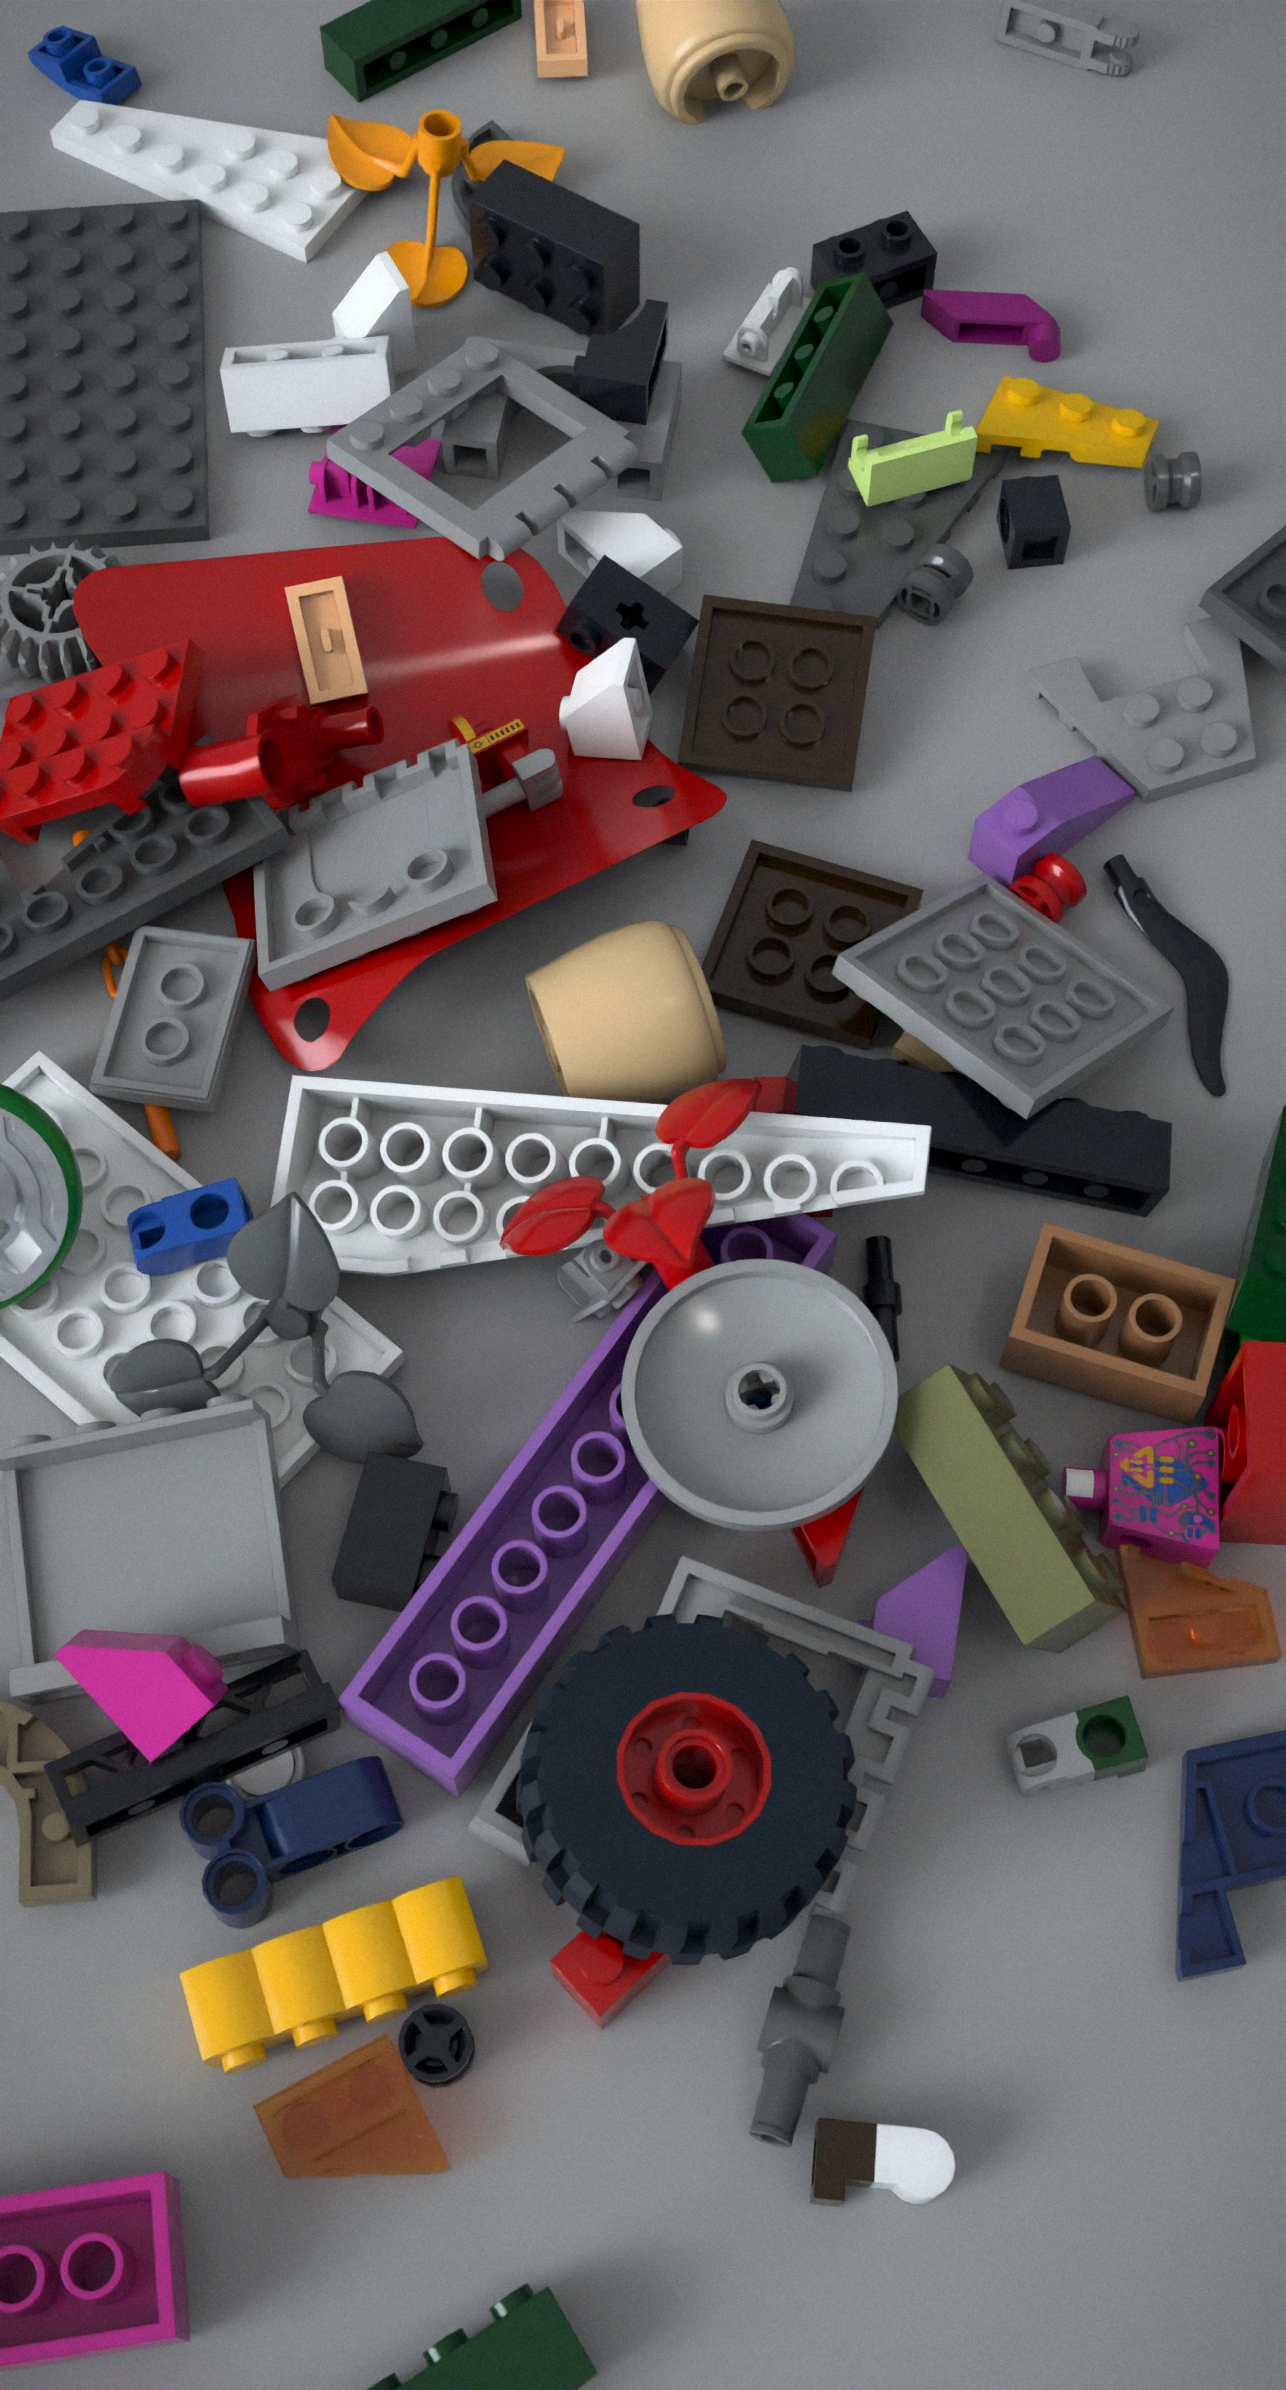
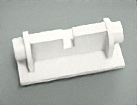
[722,267,811,377]

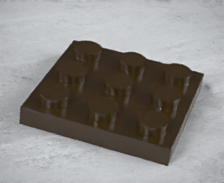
[678,594,877,792]
[701,839,924,1051]

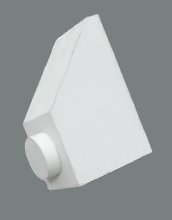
[330,251,418,376]
[557,510,683,596]
[559,638,653,761]

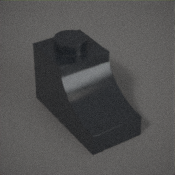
[572,299,668,425]

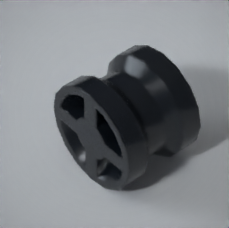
[398,2004,475,2088]

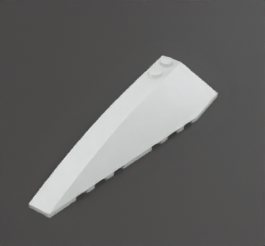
[270,1075,932,1277]

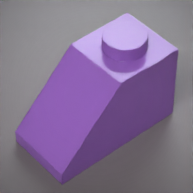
[858,1546,968,1699]

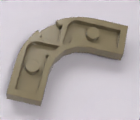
[0,1700,97,1907]

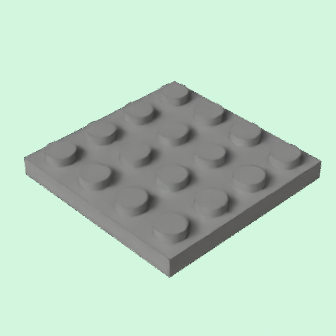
[831,873,1175,1119]

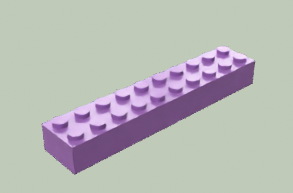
[338,1213,838,1799]

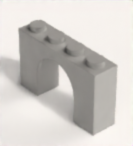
[441,336,682,502]

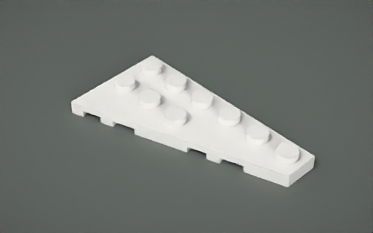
[50,100,370,263]

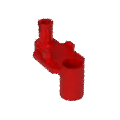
[178,694,384,810]

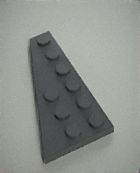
[789,419,1007,629]
[0,732,292,1002]

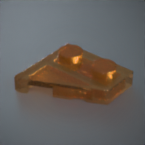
[1115,1544,1282,1680]
[253,2033,452,2179]

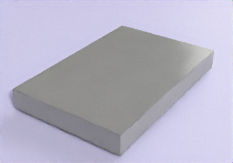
[89,925,257,1113]

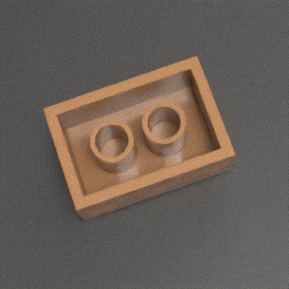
[999,1222,1236,1426]

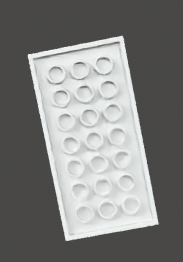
[0,1050,405,1490]

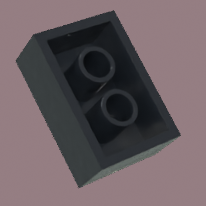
[468,159,640,337]

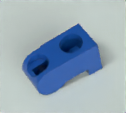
[127,1177,254,1276]

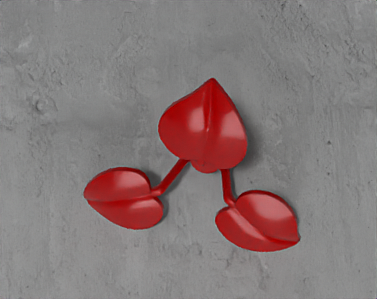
[499,1079,762,1290]

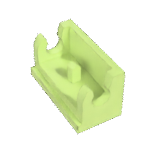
[848,409,978,507]

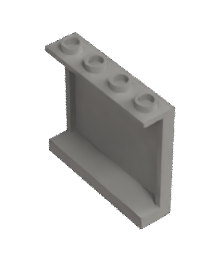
[0,1394,302,1706]

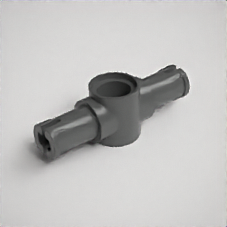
[749,1915,851,2148]

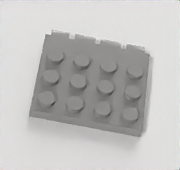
[253,738,498,992]

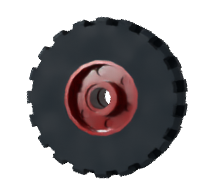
[516,1614,857,1965]

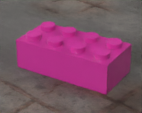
[0,2171,191,2372]

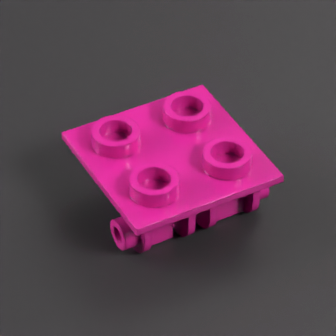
[308,425,442,529]

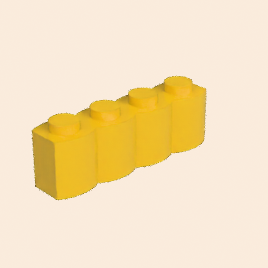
[180,1875,490,2075]

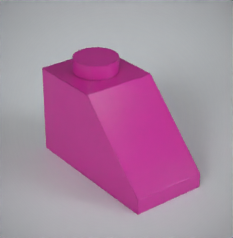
[54,1629,229,1763]

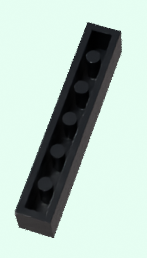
[782,1044,1172,1217]

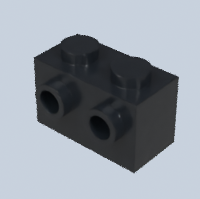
[810,211,937,310]

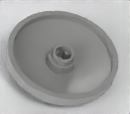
[621,1259,898,1532]

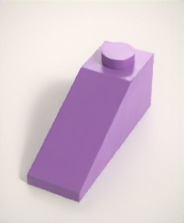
[968,756,1136,890]

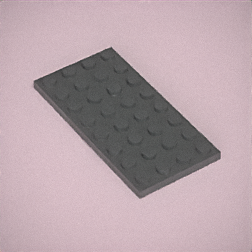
[0,199,210,556]

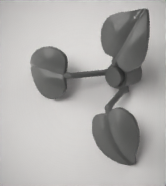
[110,1192,424,1464]

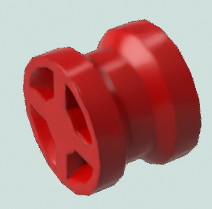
[1009,852,1087,924]

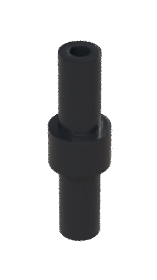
[862,1236,903,1363]

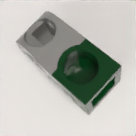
[1004,1695,1148,1797]

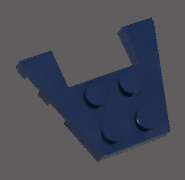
[1175,1730,1286,1982]

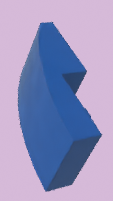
[27,25,142,105]

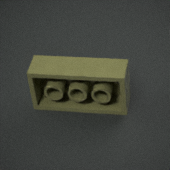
[894,1364,1127,1654]

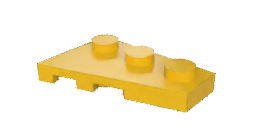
[976,375,1160,468]

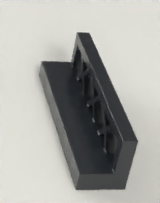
[43,1649,340,1848]

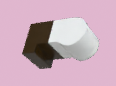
[810,2118,955,2207]

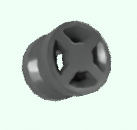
[1144,451,1202,511]

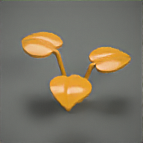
[327,109,565,308]

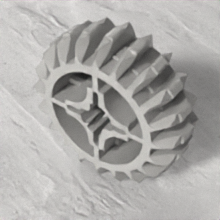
[0,539,122,685]

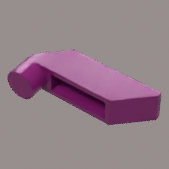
[921,289,1061,363]

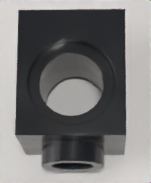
[996,475,1071,570]

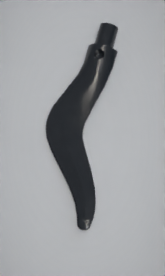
[1103,854,1229,1097]

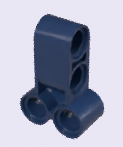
[180,1756,405,1929]

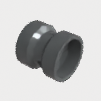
[896,544,974,625]

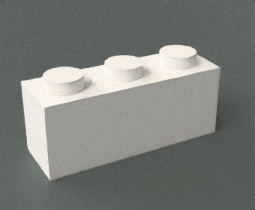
[220,335,396,437]

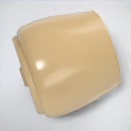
[635,0,796,125]
[525,919,727,1105]

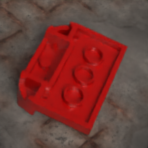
[0,638,204,844]

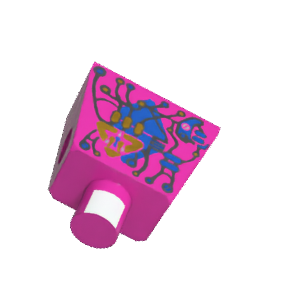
[1061,1426,1219,1571]

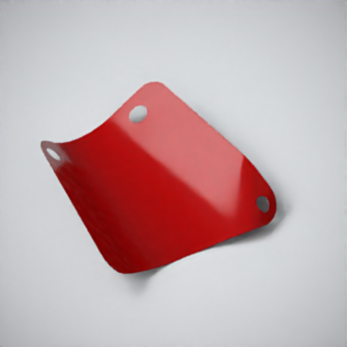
[73,536,727,1072]

